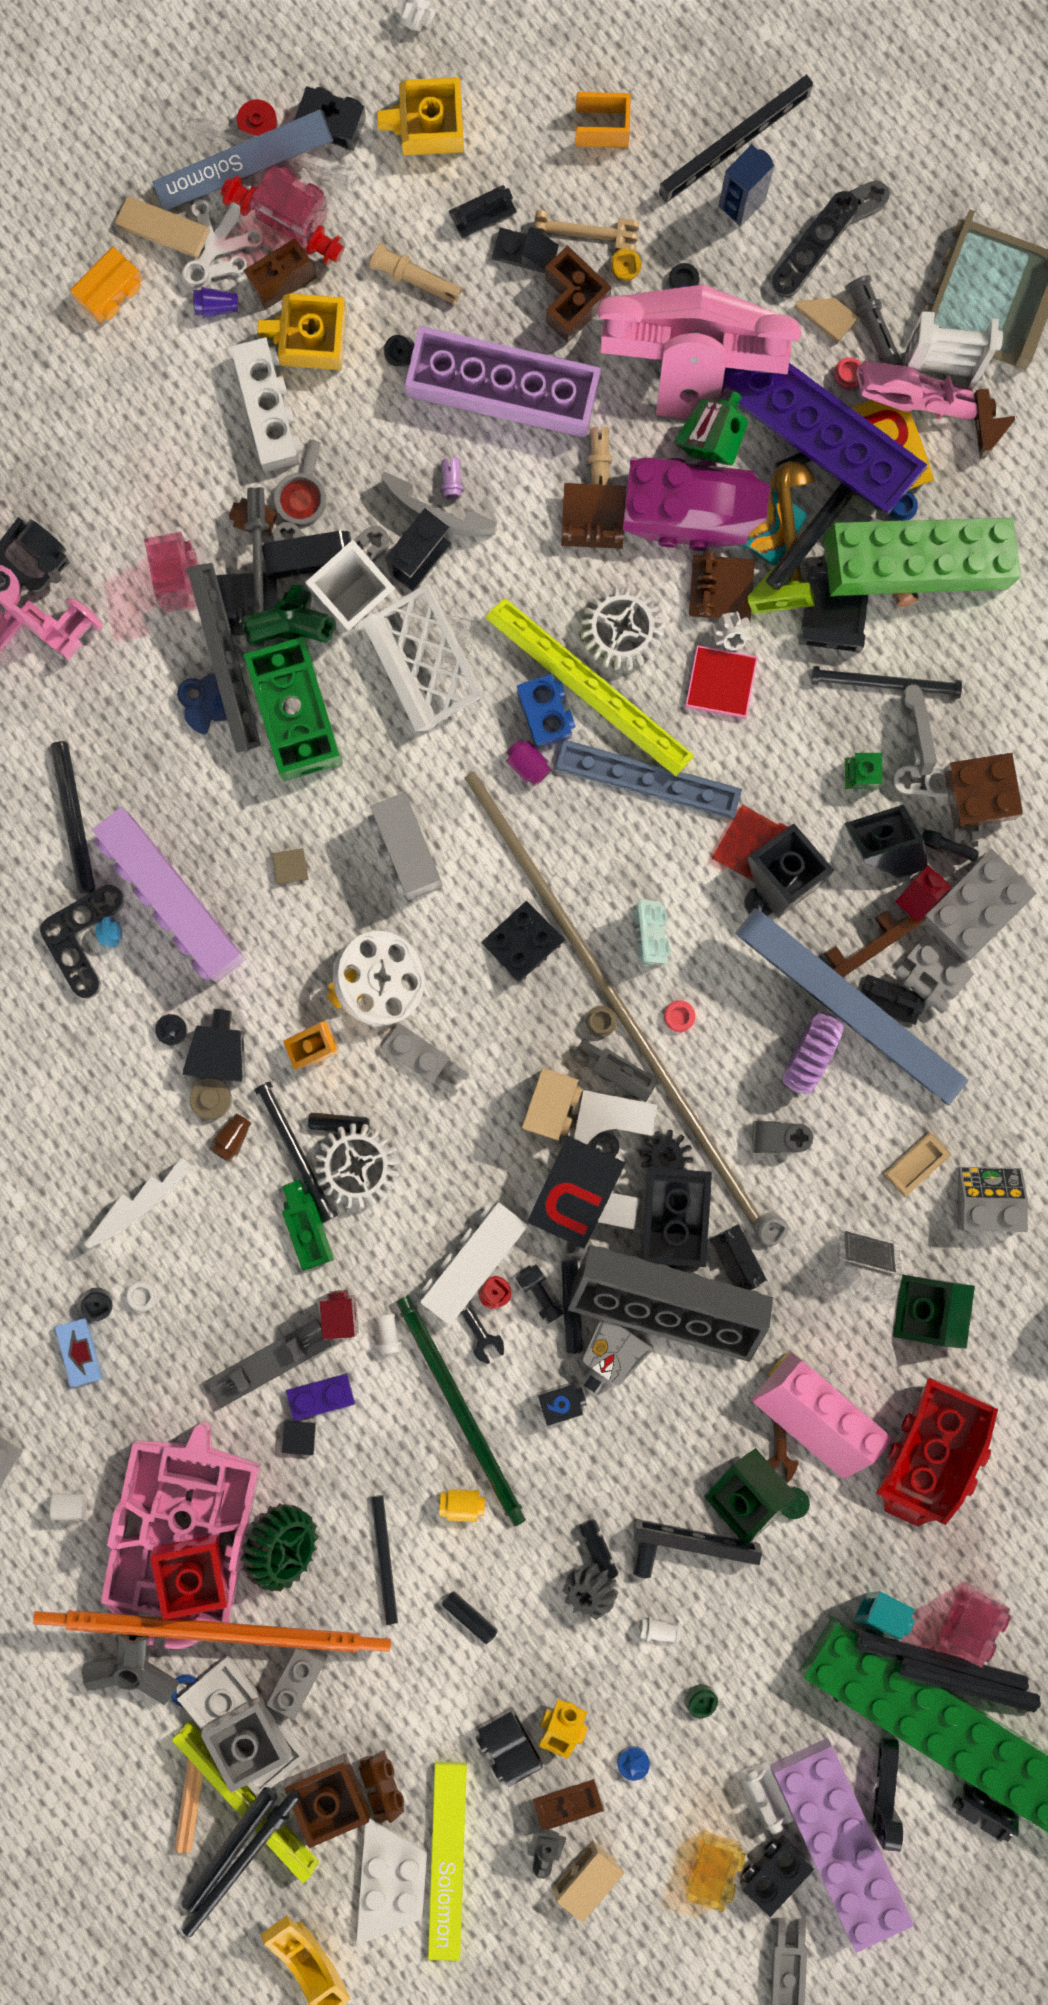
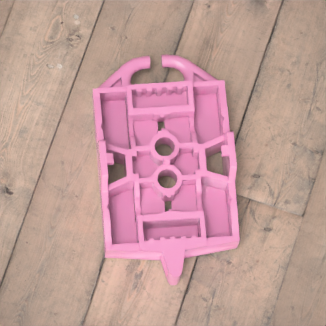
[101,1421,262,1649]

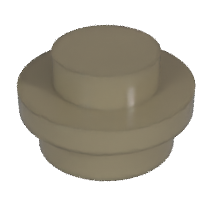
[586,1006,617,1037]

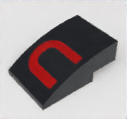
[527,1135,626,1249]

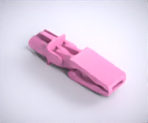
[856,361,977,420]

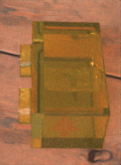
[685,1830,746,1913]

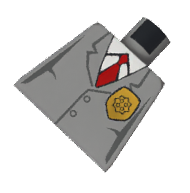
[581,1319,653,1394]

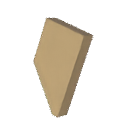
[794,298,859,343]

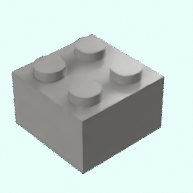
[201,1695,292,1793]

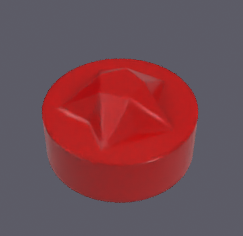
[478,1276,511,1310]

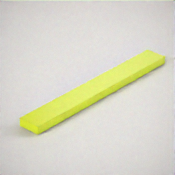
[485,598,694,776]

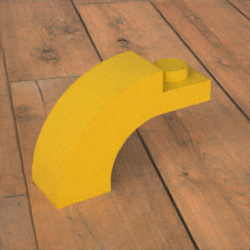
[260,1916,351,2005]

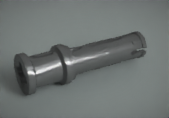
[845,275,902,365]

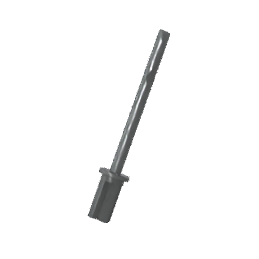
[244,487,269,647]

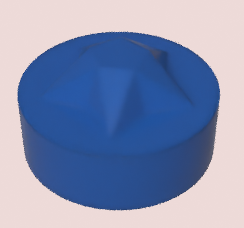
[618,1746,650,1781]

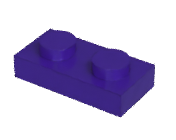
[286,1373,356,1421]

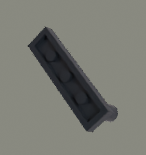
[633,1519,762,1578]

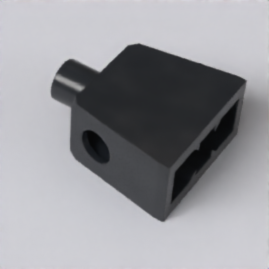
[182,1009,246,1082]

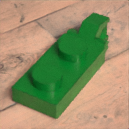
[282,1180,334,1271]

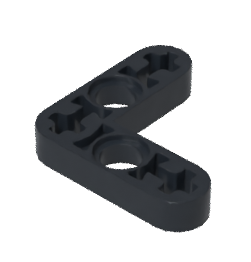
[40,885,125,999]
[872,1738,903,1852]

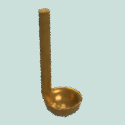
[770,461,816,582]

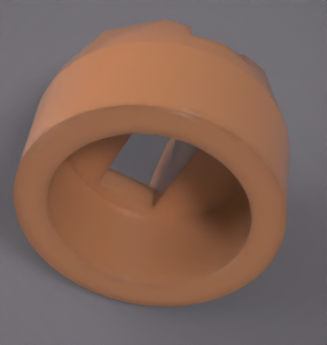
[892,593,919,607]

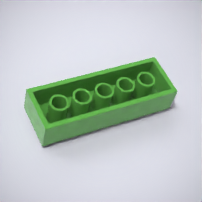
[823,517,1021,596]

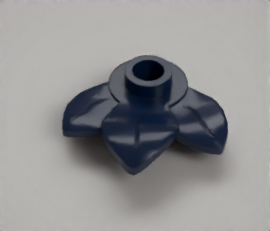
[177,674,227,735]

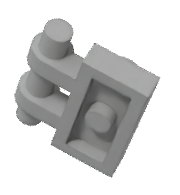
[893,934,974,1014]

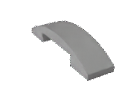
[381,472,497,537]

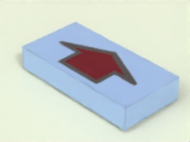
[55,1318,103,1388]

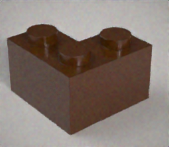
[545,245,612,343]

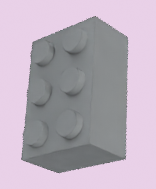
[367,792,443,901]
[924,849,1037,962]

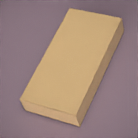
[883,1132,951,1197]

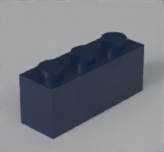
[718,144,775,227]

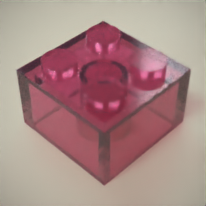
[144,532,199,613]
[937,1581,1011,1668]

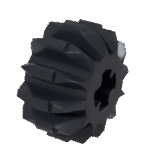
[639,1130,693,1170]

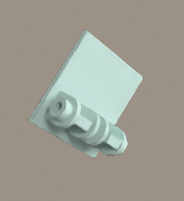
[633,898,671,966]

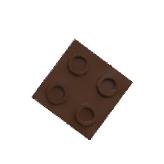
[561,483,626,549]
[689,551,755,621]

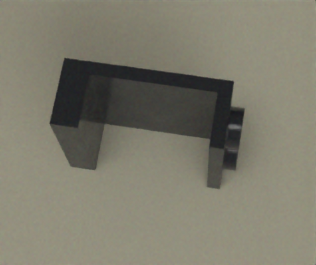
[385,508,452,592]

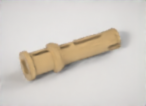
[369,243,463,306]

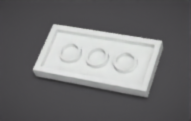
[177,1655,309,1796]

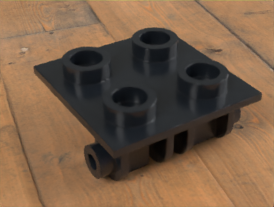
[216,572,278,636]
[481,900,565,983]

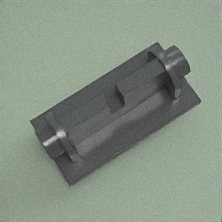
[528,1829,566,1879]

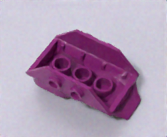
[623,457,770,551]

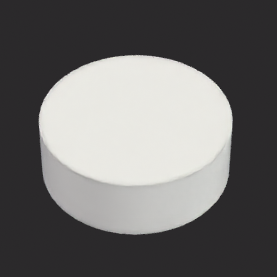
[125,1280,158,1312]

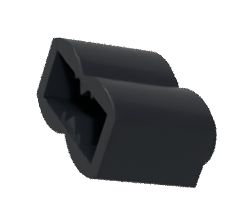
[476,1707,543,1787]

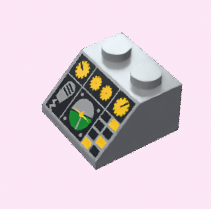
[958,1167,1028,1232]

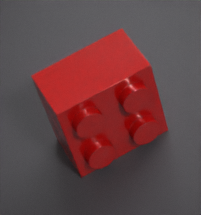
[150,1534,229,1620]

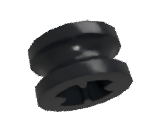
[591,1133,620,1157]

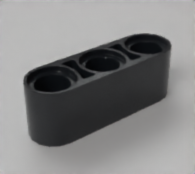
[262,531,352,579]

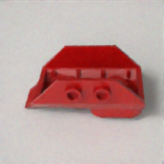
[876,1377,998,1527]

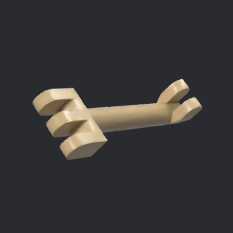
[534,210,640,252]

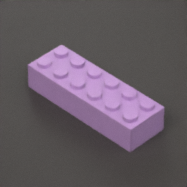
[405,326,601,438]
[92,806,247,983]
[770,1738,914,1953]

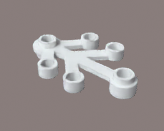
[181,182,264,291]

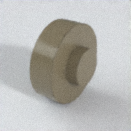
[190,1078,232,1119]

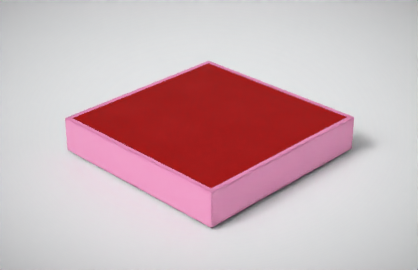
[685,645,758,719]

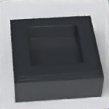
[282,1420,316,1455]

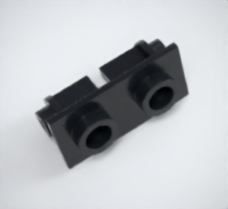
[449,185,517,239]
[861,974,925,1025]
[711,1224,767,1291]
[952,1783,1019,1842]

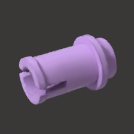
[440,458,464,500]

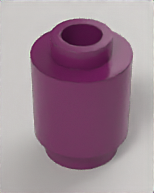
[506,740,552,787]

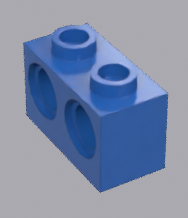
[516,674,575,749]

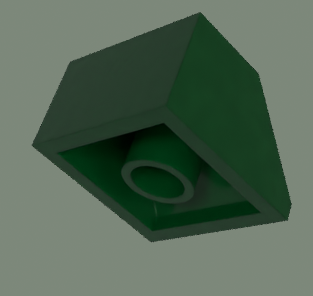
[893,1274,975,1349]
[704,1448,798,1546]

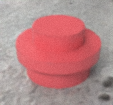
[834,357,861,389]

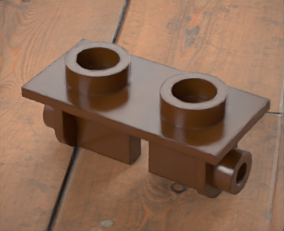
[358,1750,405,1823]

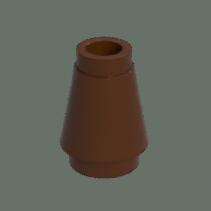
[209,1114,252,1162]

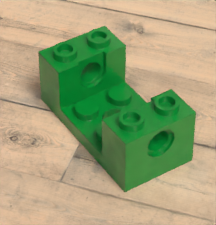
[243,636,343,782]

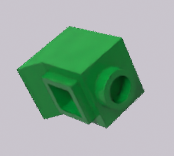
[845,753,882,789]

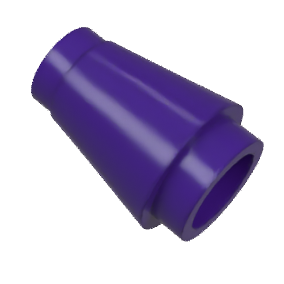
[193,287,238,319]

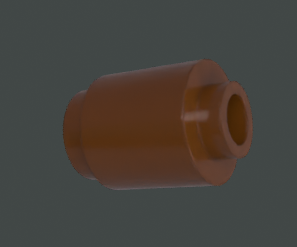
[229,497,277,536]

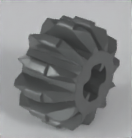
[562,1563,619,1620]

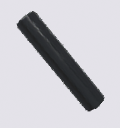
[561,1260,583,1354]

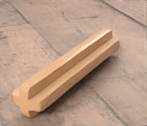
[174,1759,203,1854]

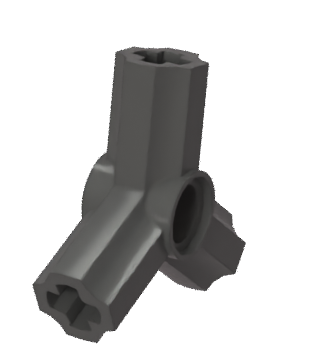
[81,1634,179,1705]

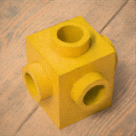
[539,1699,588,1759]

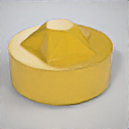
[610,248,642,281]

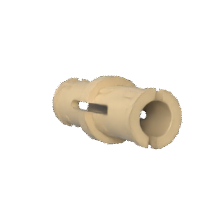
[588,427,612,485]

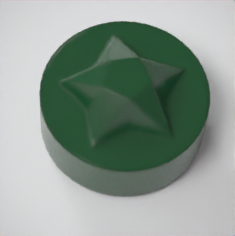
[783,1486,810,1519]
[684,1684,718,1719]

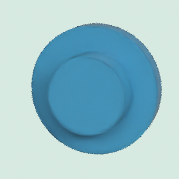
[96,916,122,948]

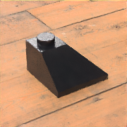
[845,804,928,878]

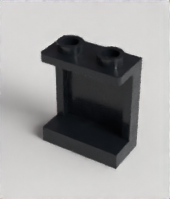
[799,562,869,653]

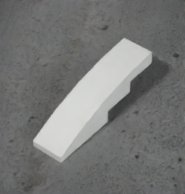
[84,1157,194,1248]

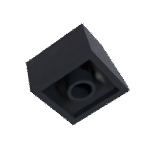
[748,823,835,918]

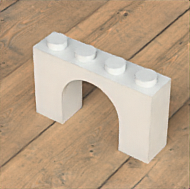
[568,1090,658,1229]

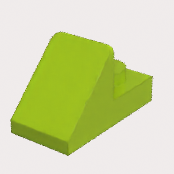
[748,565,815,614]

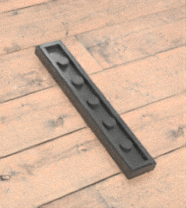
[187,563,261,753]

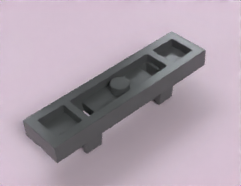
[206,1318,332,1408]

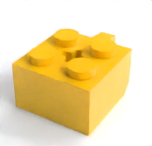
[377,77,464,156]
[257,293,347,370]

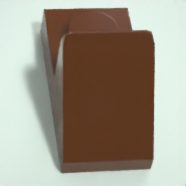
[974,388,1017,458]

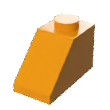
[283,1021,340,1070]

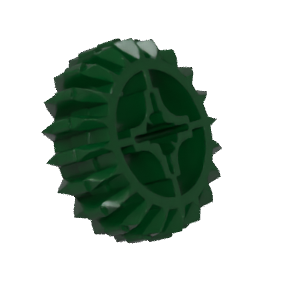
[240,1503,319,1592]

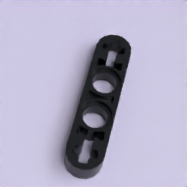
[772,191,858,298]

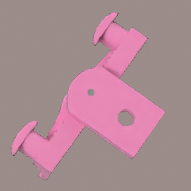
[597,284,802,419]

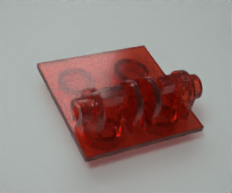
[712,804,788,883]

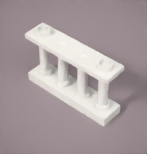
[901,311,1003,389]

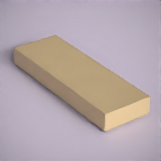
[115,196,210,259]

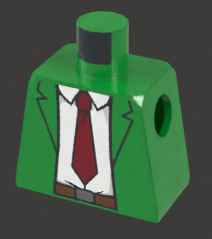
[673,388,748,466]

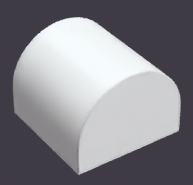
[50,1494,87,1520]

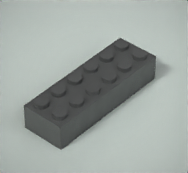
[568,1245,773,1362]

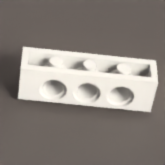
[230,337,303,472]

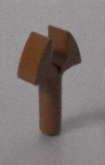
[767,1422,799,1483]

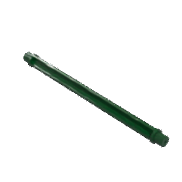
[396,1295,526,1527]

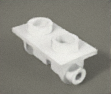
[739,1761,795,1834]

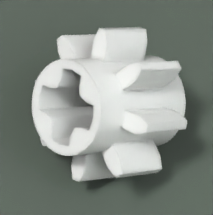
[395,0,436,31]
[713,611,752,651]

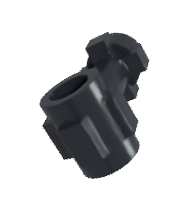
[515,1264,564,1324]

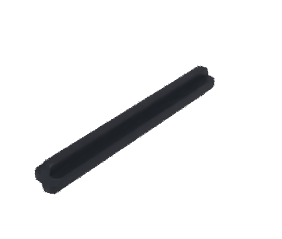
[766,483,855,590]
[50,741,95,893]
[897,1657,1041,1713]
[181,1787,278,1913]

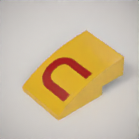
[850,399,934,489]

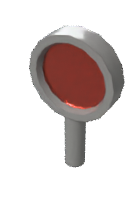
[274,439,327,526]

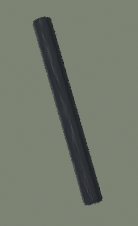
[854,1630,1029,1690]

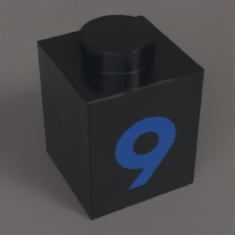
[537,1382,587,1426]

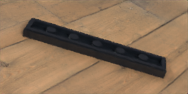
[659,74,813,203]

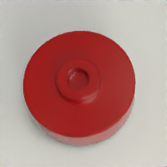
[237,99,278,140]

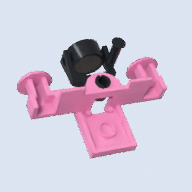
[0,517,102,661]

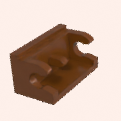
[243,238,317,310]
[533,1779,605,1830]

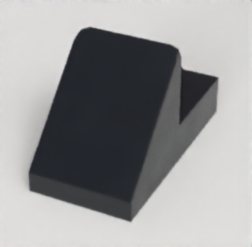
[492,227,559,273]

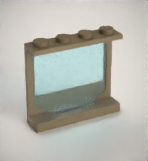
[924,209,1048,370]

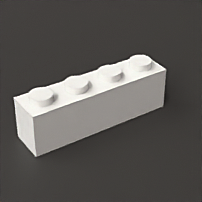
[420,1202,529,1326]

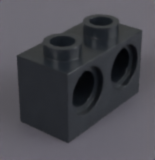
[740,1835,814,1918]

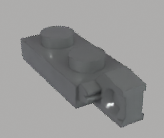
[572,1039,658,1102]

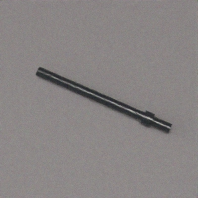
[182,1789,302,1937]

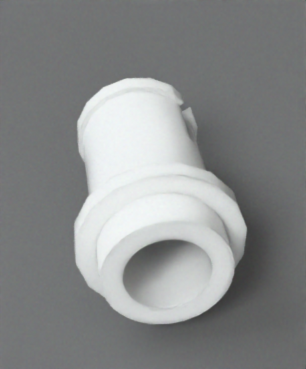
[374,1314,402,1355]
[639,1616,681,1644]

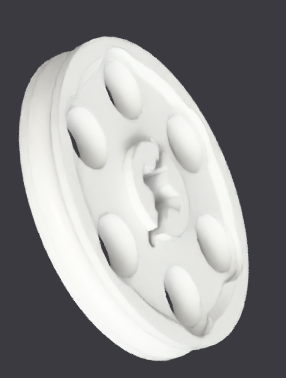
[333,931,425,1026]

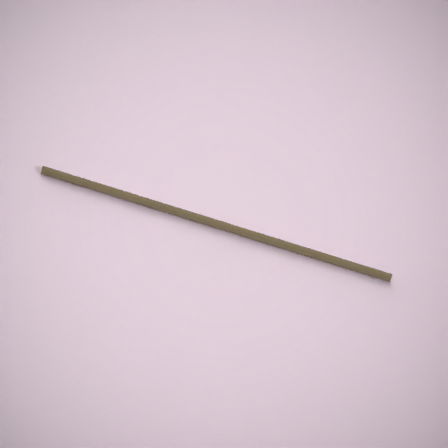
[464,771,761,1224]

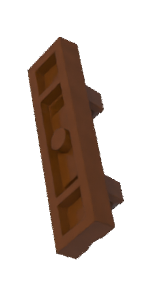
[824,910,926,978]

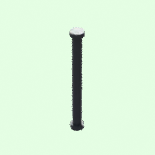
[811,666,962,699]
[254,1081,338,1224]

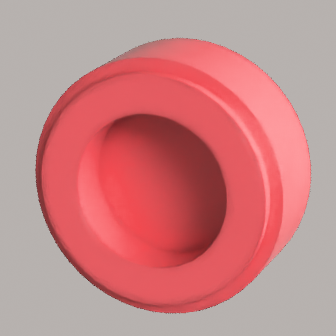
[664,1000,696,1032]

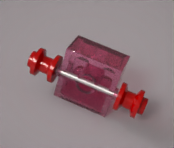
[220,165,345,266]

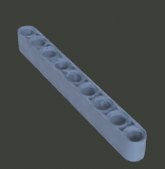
[735,908,968,1106]

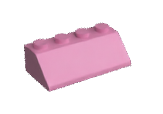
[751,1352,894,1479]

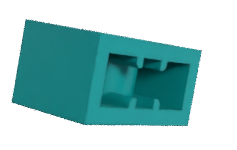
[852,1591,915,1639]

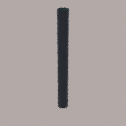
[371,1495,398,1625]

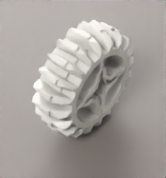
[580,586,664,671]
[315,1124,400,1209]

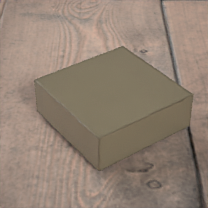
[272,848,309,885]

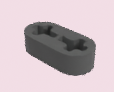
[834,180,890,224]

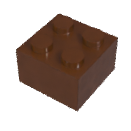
[944,753,1023,830]
[284,1753,371,1848]

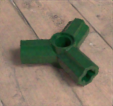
[241,585,336,645]

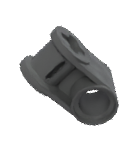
[752,1121,814,1153]

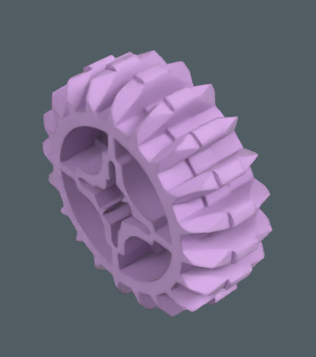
[783,1011,844,1095]

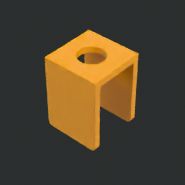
[575,92,631,148]

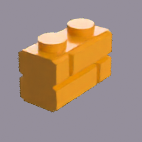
[70,246,143,323]

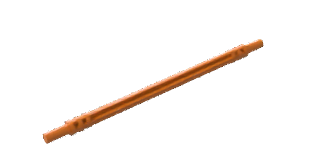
[33,1610,391,1653]

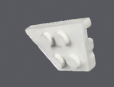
[356,1816,427,1944]

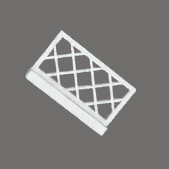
[361,584,485,732]

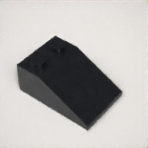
[640,1167,712,1267]

